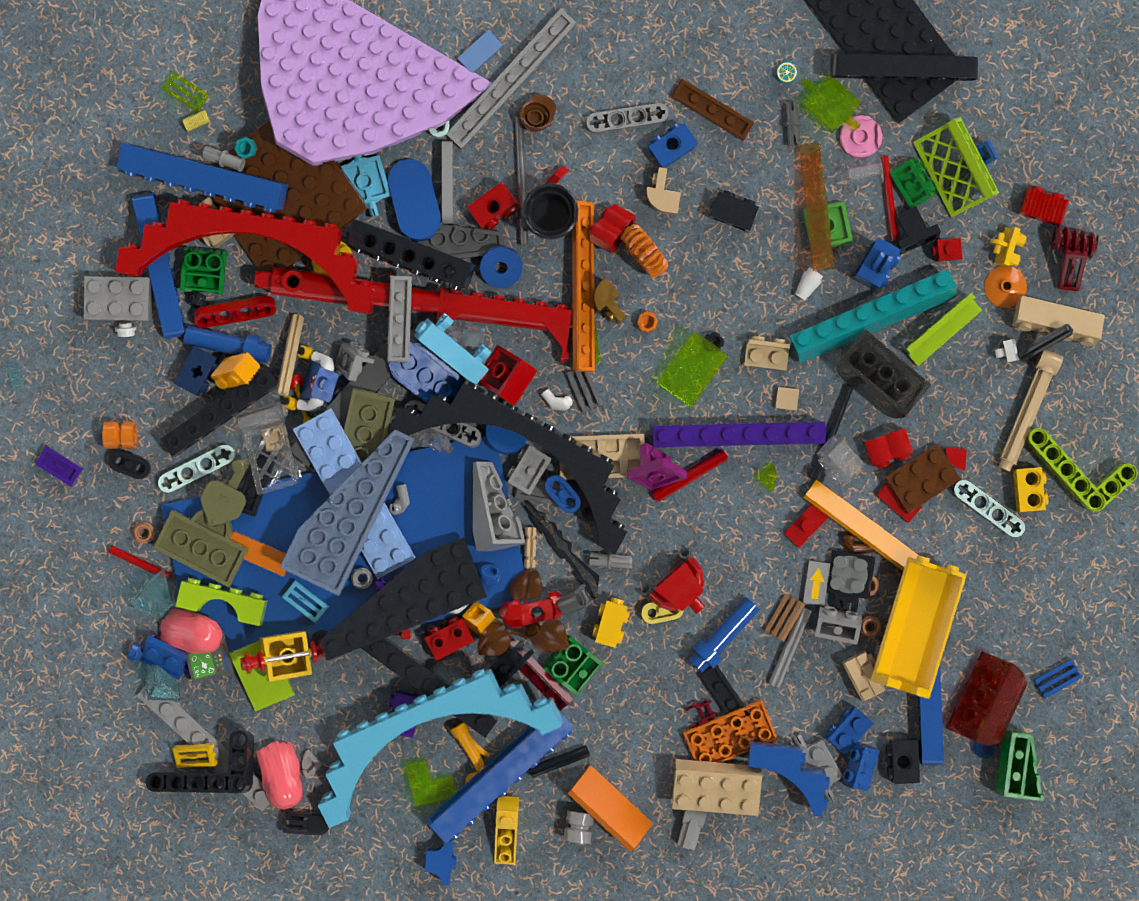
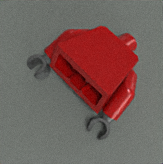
[640,548,705,614]

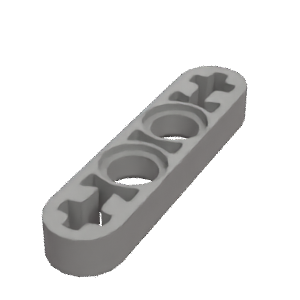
[586,103,669,133]
[442,141,454,224]
[405,400,482,448]

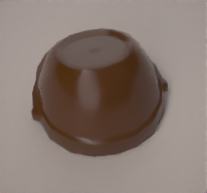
[519,94,556,132]

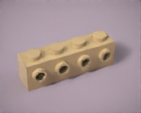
[1012,296,1105,346]

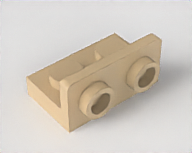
[744,336,791,371]

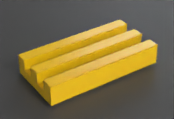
[172,743,218,768]

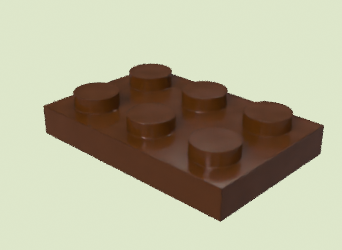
[884,443,961,514]

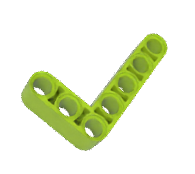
[1026,428,1138,511]

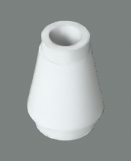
[795,267,823,300]

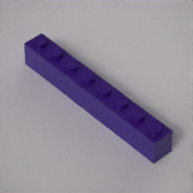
[653,422,826,448]

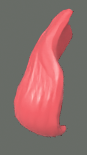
[160,608,223,654]
[256,741,303,810]

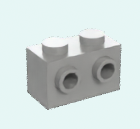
[815,606,862,645]

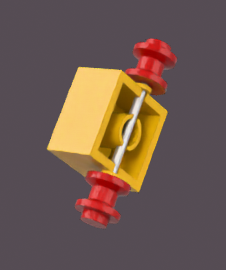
[240,631,324,682]

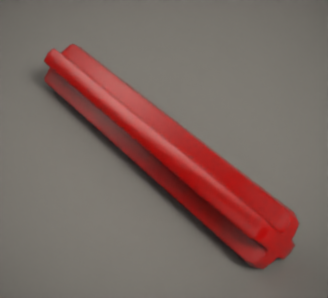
[652,450,728,502]

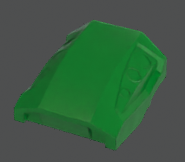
[180,246,228,295]
[543,635,604,697]

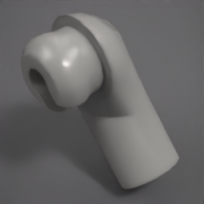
[389,484,410,515]

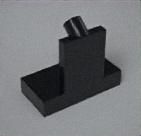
[897,206,941,255]

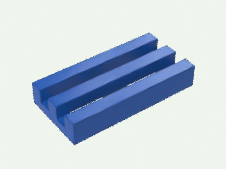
[1033,659,1082,698]

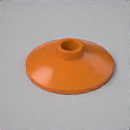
[984,266,1027,308]

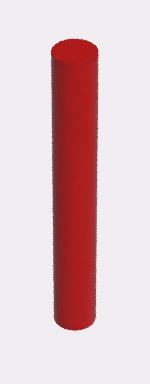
[108,545,170,580]

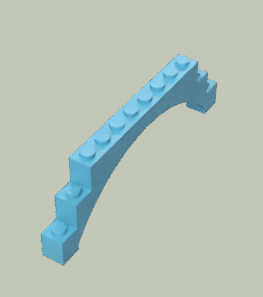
[318,669,563,828]

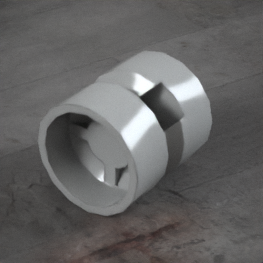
[564,809,594,844]

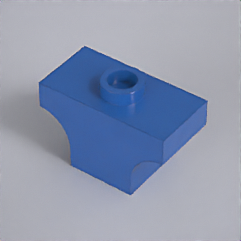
[425,840,457,885]

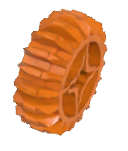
[620,224,668,278]

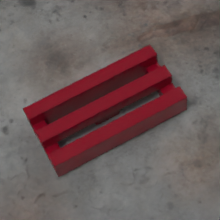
[1057,249,1088,291]

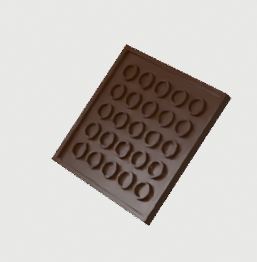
[208,120,369,273]

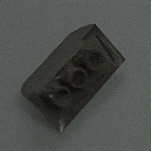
[837,329,932,419]

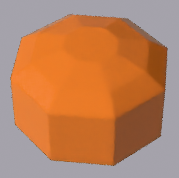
[637,311,658,333]

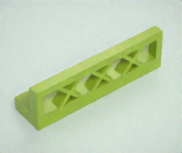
[903,293,982,366]

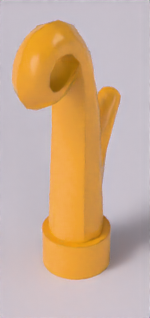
[449,722,490,784]

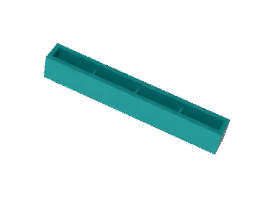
[790,269,957,363]

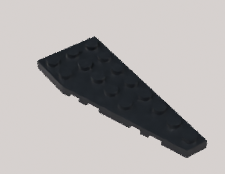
[319,537,487,661]

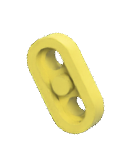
[641,602,684,624]

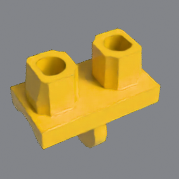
[989,227,1027,266]

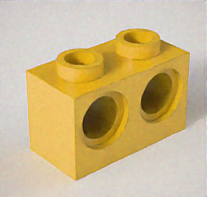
[1013,467,1048,512]

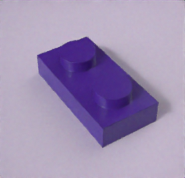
[35,446,84,487]

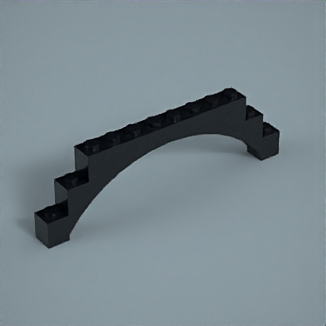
[388,381,627,554]

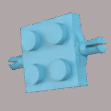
[341,155,391,218]

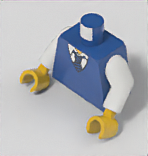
[282,345,339,412]

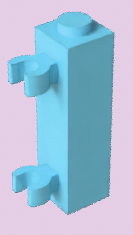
[414,313,491,384]

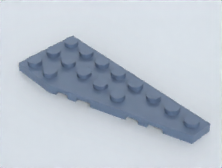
[280,430,415,596]

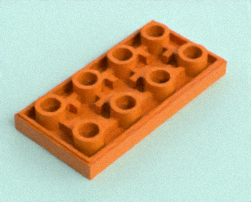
[683,699,778,763]
[568,765,653,852]

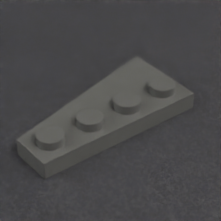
[418,224,504,263]

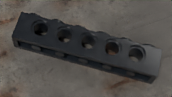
[346,219,477,291]
[160,366,278,457]

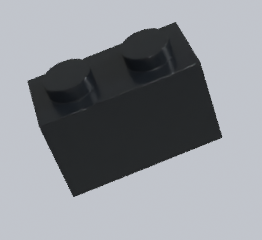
[709,190,759,233]

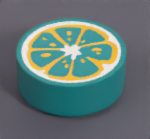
[776,62,798,84]

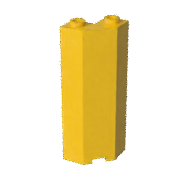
[870,555,966,699]

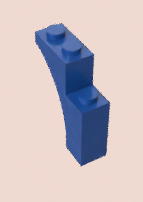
[748,741,830,817]

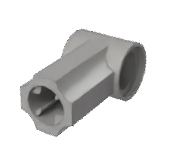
[677,810,707,850]

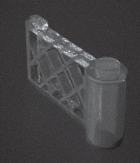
[237,401,301,495]

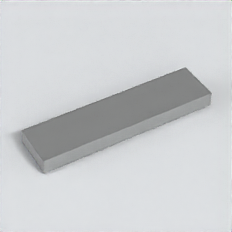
[387,276,412,363]

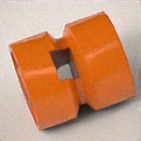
[102,422,137,449]

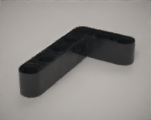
[145,730,254,793]

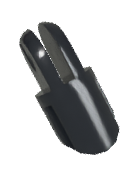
[283,812,329,835]

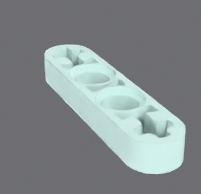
[158,445,236,493]
[953,480,1025,537]

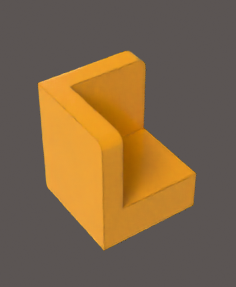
[462,601,497,636]

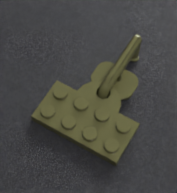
[153,458,250,587]

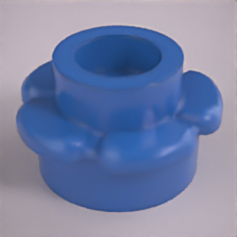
[126,642,144,663]

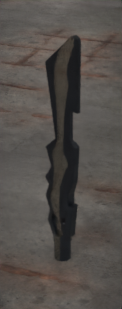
[524,502,599,599]

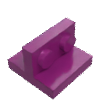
[627,443,687,491]

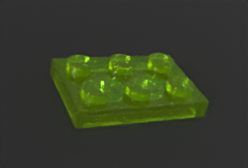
[657,331,729,407]

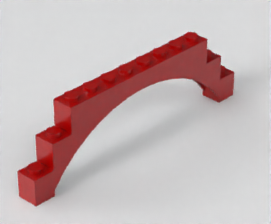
[115,200,376,315]

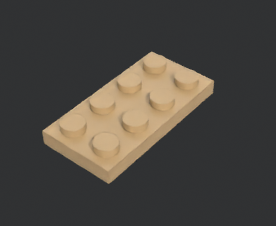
[560,434,644,480]

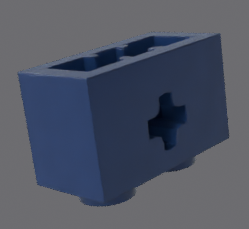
[174,346,220,396]

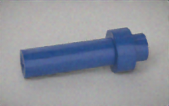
[184,325,272,363]
[688,597,760,673]

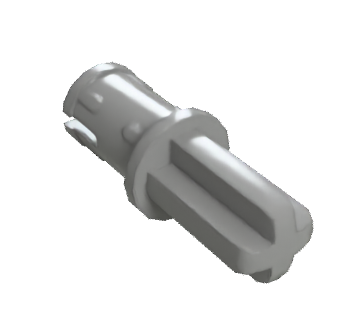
[202,146,245,172]
[589,552,633,569]

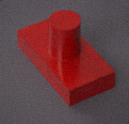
[784,504,829,548]

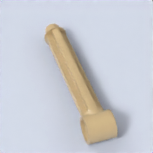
[999,350,1063,472]

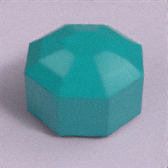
[234,137,258,159]

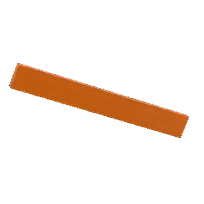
[572,200,595,372]

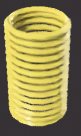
[182,110,210,132]

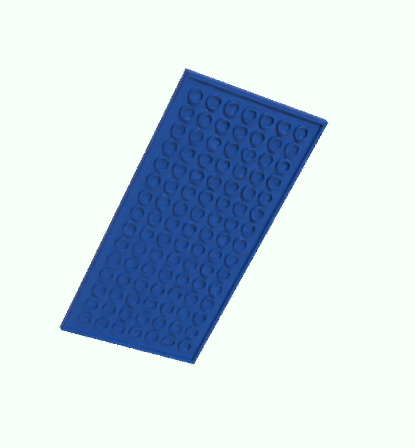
[161,435,530,652]

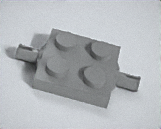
[793,734,843,802]

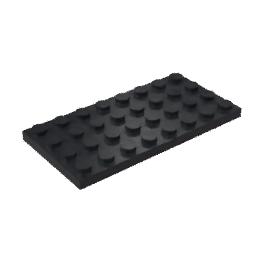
[806,0,956,124]

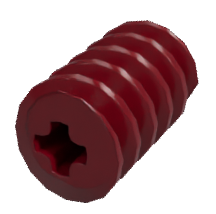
[1051,225,1099,260]

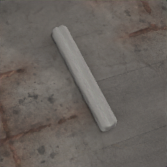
[769,607,811,688]

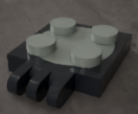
[826,550,875,612]

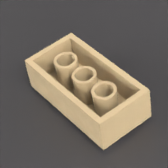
[672,759,762,816]

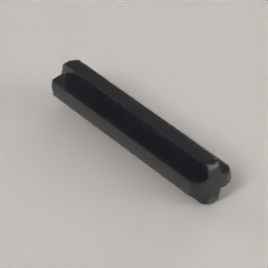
[1018,324,1074,362]
[529,745,590,778]

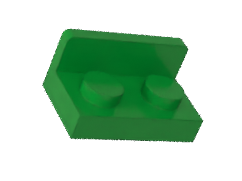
[889,157,937,208]

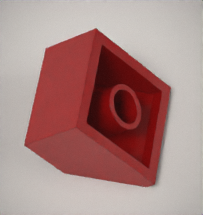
[478,345,538,406]

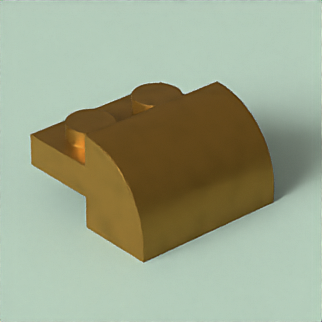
[594,278,627,324]

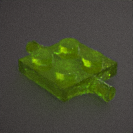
[801,75,862,133]

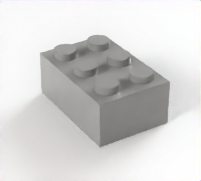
[84,276,153,322]

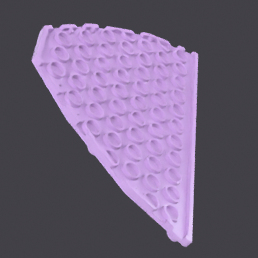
[257,0,492,166]

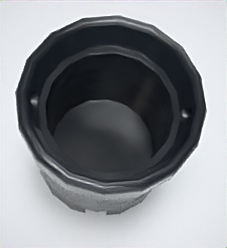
[522,183,579,240]

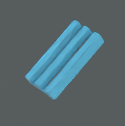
[282,580,329,623]

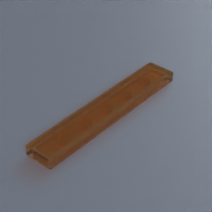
[799,144,834,271]

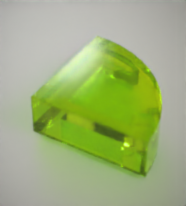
[756,463,777,493]

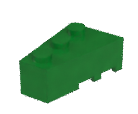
[995,729,1044,801]

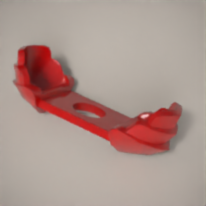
[499,591,563,628]

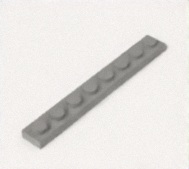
[446,9,577,149]
[137,680,270,811]

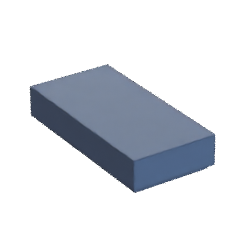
[457,30,503,73]

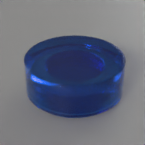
[973,736,995,758]

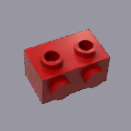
[425,616,475,661]

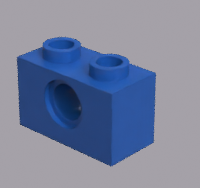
[648,123,698,168]

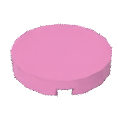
[839,115,882,158]

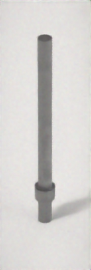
[515,117,529,245]

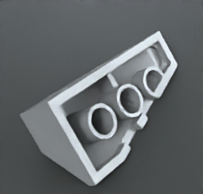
[473,462,525,551]

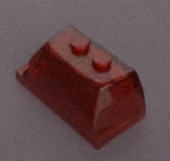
[945,651,1027,746]

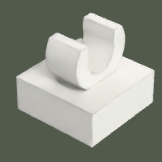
[995,339,1020,362]

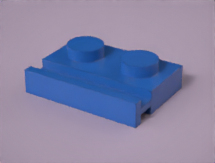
[141,636,188,680]

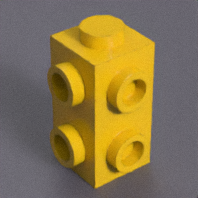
[592,597,630,648]

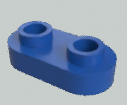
[545,475,581,513]

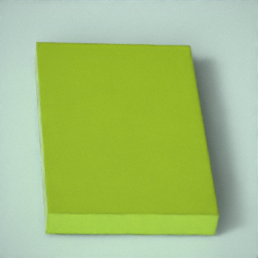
[229,640,295,712]

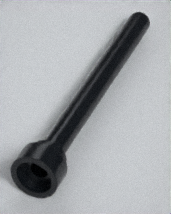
[807,384,853,483]

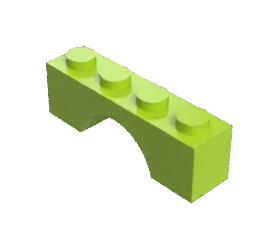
[175,578,268,626]

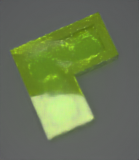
[405,759,457,807]

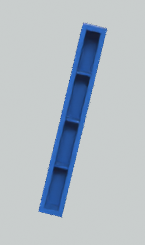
[116,143,289,213]
[426,708,574,844]

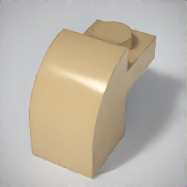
[646,167,681,216]

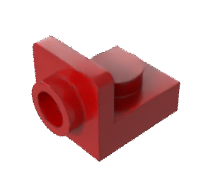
[931,238,963,262]

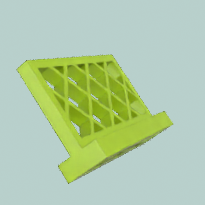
[913,117,999,218]

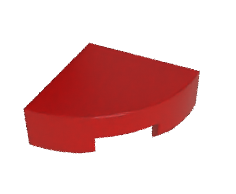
[546,166,569,184]
[945,447,967,471]

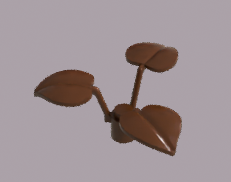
[478,568,570,656]

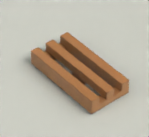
[764,593,805,642]

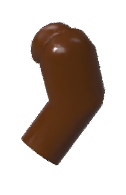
[842,533,873,554]

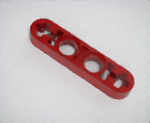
[194,296,276,328]

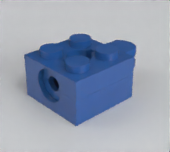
[853,237,901,291]

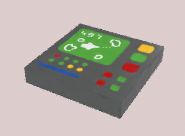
[184,631,235,683]

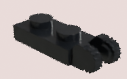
[486,640,535,687]

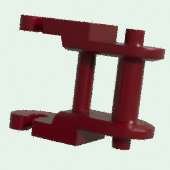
[684,699,717,728]

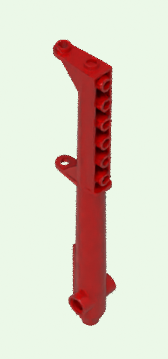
[254,267,573,363]

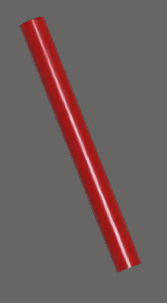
[880,155,899,241]

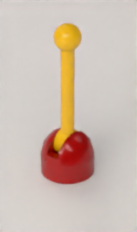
[290,374,311,423]

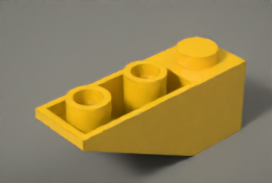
[494,796,519,865]

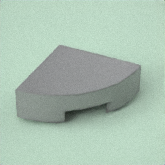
[302,749,323,779]

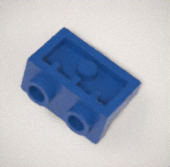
[826,706,874,755]
[842,743,880,792]

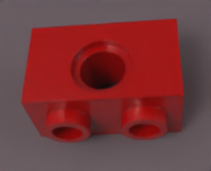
[467,182,520,230]

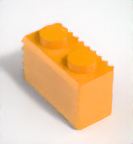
[211,352,260,389]

